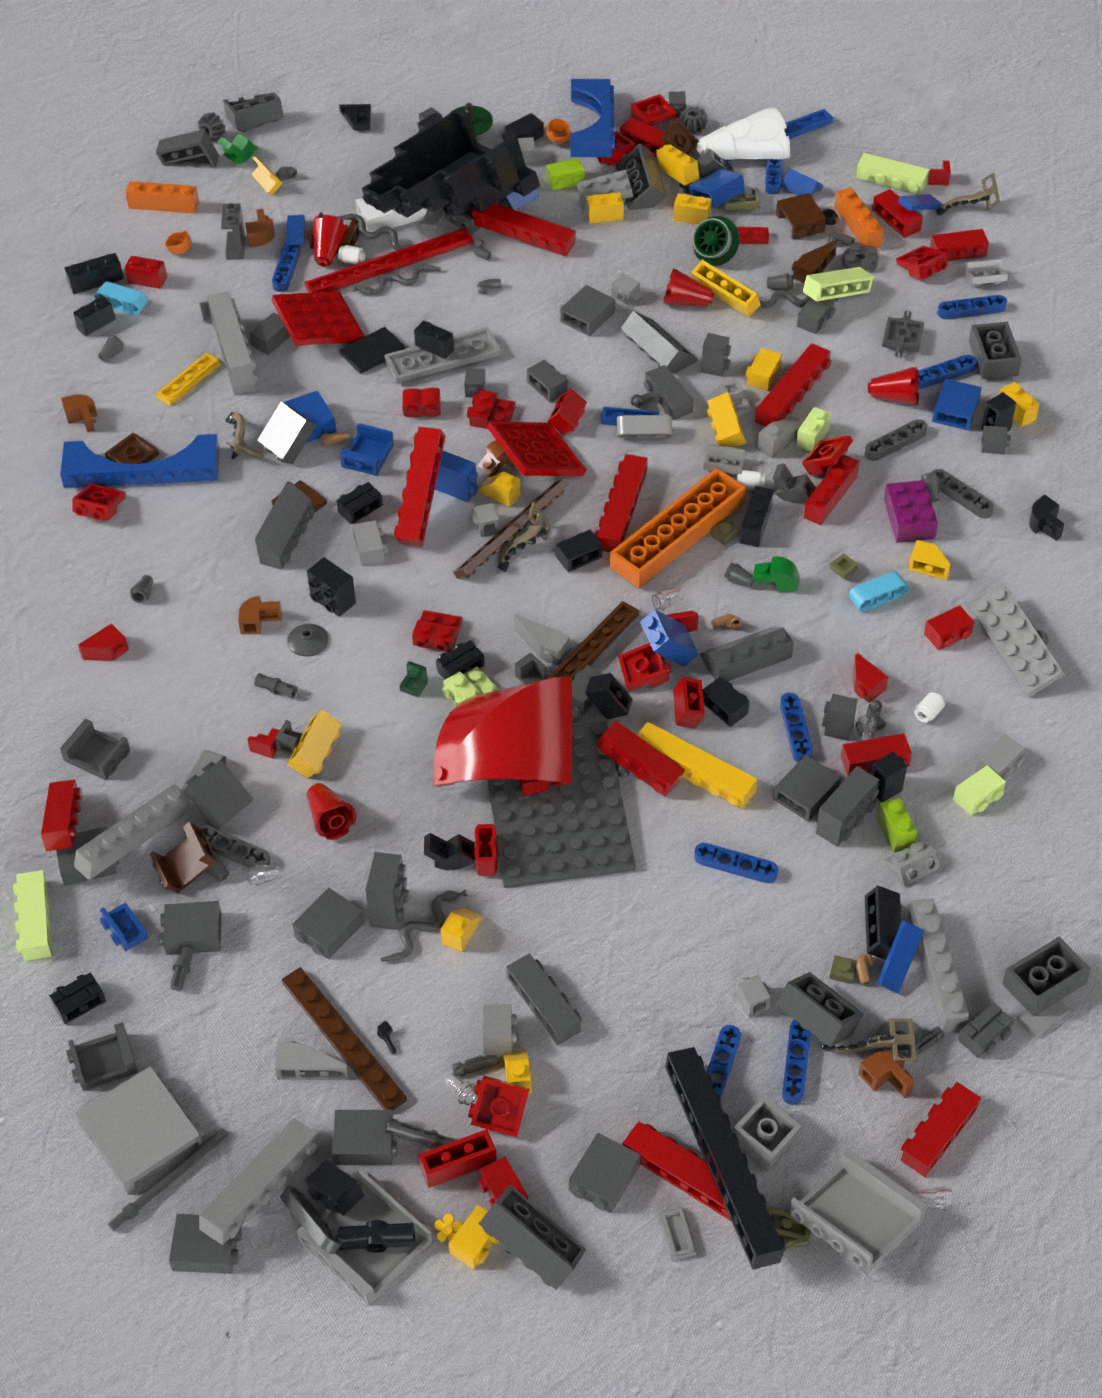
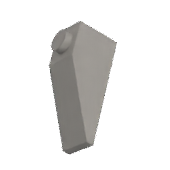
[757,417,803,458]
[514,614,570,666]
[275,1041,349,1080]

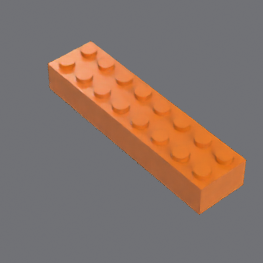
[610,468,746,589]

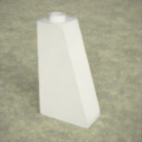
[356,199,428,232]

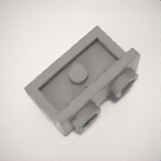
[966,258,1008,286]
[703,444,746,476]
[885,841,940,887]

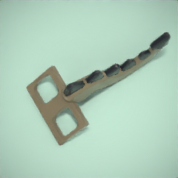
[936,173,1000,216]
[225,412,264,459]
[497,502,550,572]
[821,1018,917,1061]

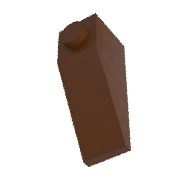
[792,241,837,283]

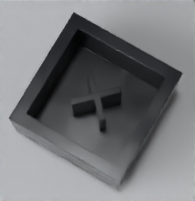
[307,557,356,617]

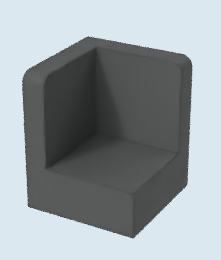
[515,653,547,684]
[275,720,303,756]

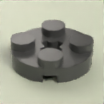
[843,243,879,271]

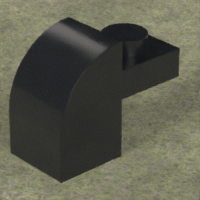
[1029,494,1064,541]
[424,833,475,870]

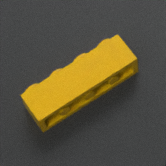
[691,260,761,318]

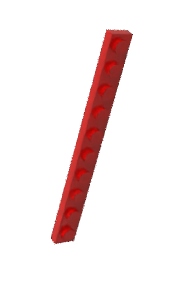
[304,228,473,293]

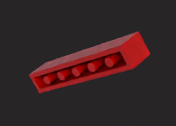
[472,203,576,257]
[755,343,832,427]
[394,427,446,547]
[595,454,648,552]
[623,1121,732,1222]

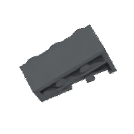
[223,93,284,131]
[156,129,219,168]

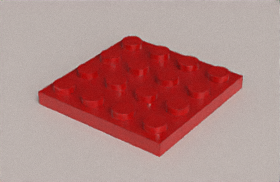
[271,291,365,346]
[487,421,587,477]

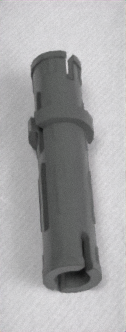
[384,1118,457,1150]

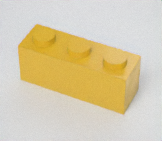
[656,145,700,186]
[707,392,747,448]
[287,709,342,779]

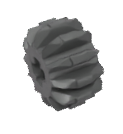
[679,107,707,134]
[198,112,226,142]

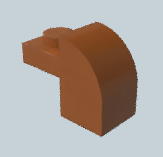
[245,209,275,247]
[61,394,98,432]
[477,440,514,477]
[238,596,282,635]
[858,1051,914,1098]

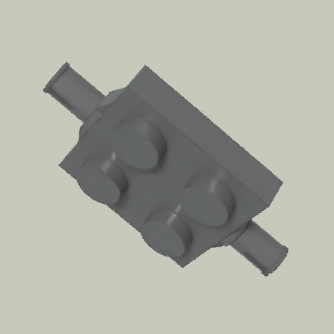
[882,310,924,358]

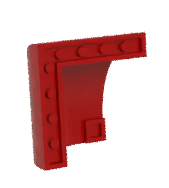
[433,677,572,787]

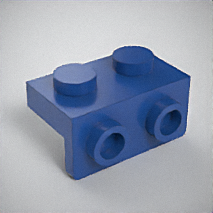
[99,902,149,952]

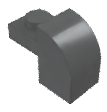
[773,463,816,504]

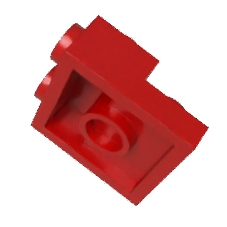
[631,94,677,126]
[591,131,636,166]
[896,245,948,280]
[467,390,516,429]
[802,435,853,475]
[72,483,126,521]
[412,610,463,652]
[618,643,672,692]
[468,1076,530,1137]

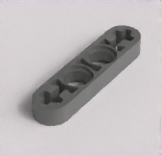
[865,420,928,461]
[932,469,994,518]
[199,825,270,872]
[280,1186,342,1254]

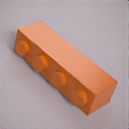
[125,181,200,213]
[834,187,884,247]

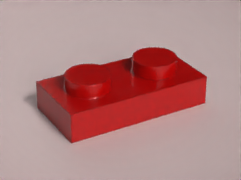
[737,226,769,244]

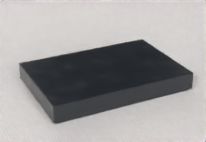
[339,327,405,374]

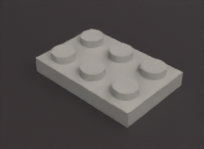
[576,170,633,210]

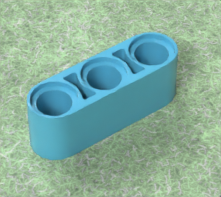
[94,282,148,315]
[849,571,909,612]

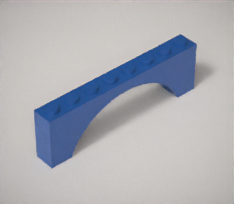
[570,79,615,157]
[60,434,219,488]

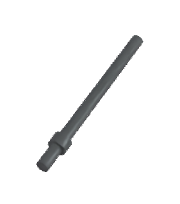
[108,1128,228,1231]

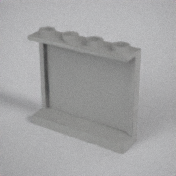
[75,1066,203,1194]
[790,1149,927,1273]
[296,1170,432,1305]

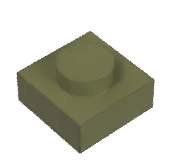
[710,519,739,545]
[829,553,859,579]
[829,955,857,984]

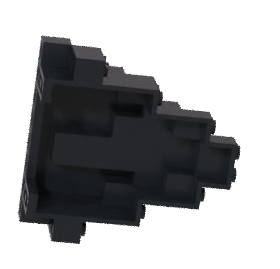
[361,108,540,218]

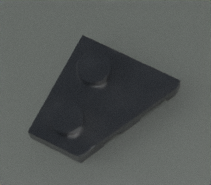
[339,104,371,131]

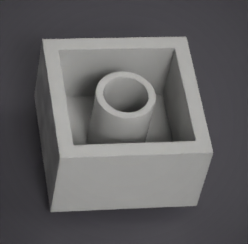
[733,1096,802,1172]

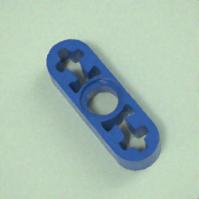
[765,159,782,195]

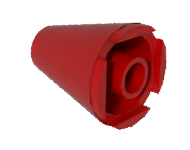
[313,215,348,267]
[663,269,714,307]
[868,367,920,405]
[307,783,357,840]

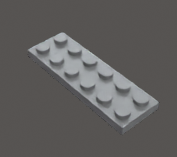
[385,327,501,384]
[970,583,1065,698]

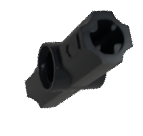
[337,1220,415,1253]

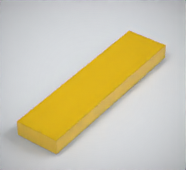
[156,352,221,406]

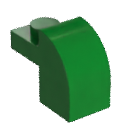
[218,133,258,164]
[753,556,800,593]

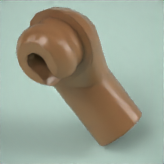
[321,432,350,446]
[711,614,743,630]
[856,953,873,984]

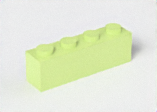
[856,153,929,195]
[803,267,874,301]
[13,870,52,961]

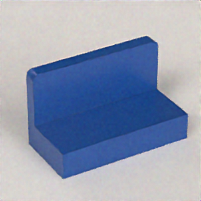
[781,168,824,197]
[499,189,539,210]

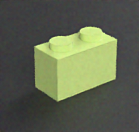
[796,407,831,452]
[953,765,1006,816]

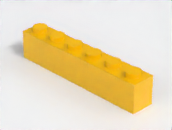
[637,722,758,809]

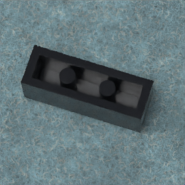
[64,253,124,294]
[740,486,774,547]
[865,885,902,960]

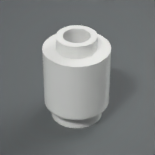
[338,245,366,265]
[737,470,765,490]
[914,692,945,723]

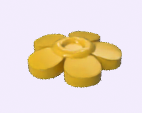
[434,1214,462,1242]

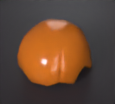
[546,119,572,144]
[165,230,192,255]

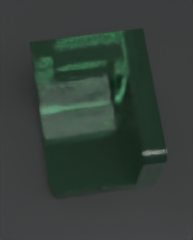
[399,661,428,697]

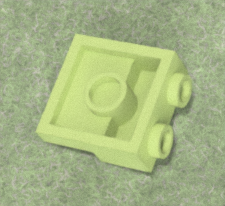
[442,667,499,706]

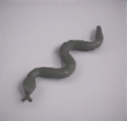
[338,214,413,250]
[353,264,441,295]
[759,290,840,307]
[380,890,468,962]

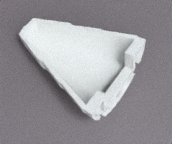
[697,107,790,160]

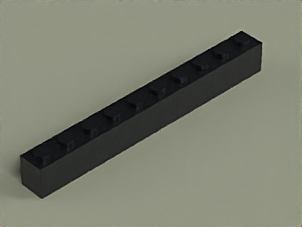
[665,1047,786,1270]

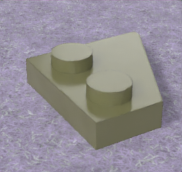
[724,188,760,212]
[766,1206,811,1249]

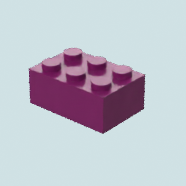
[884,480,938,543]

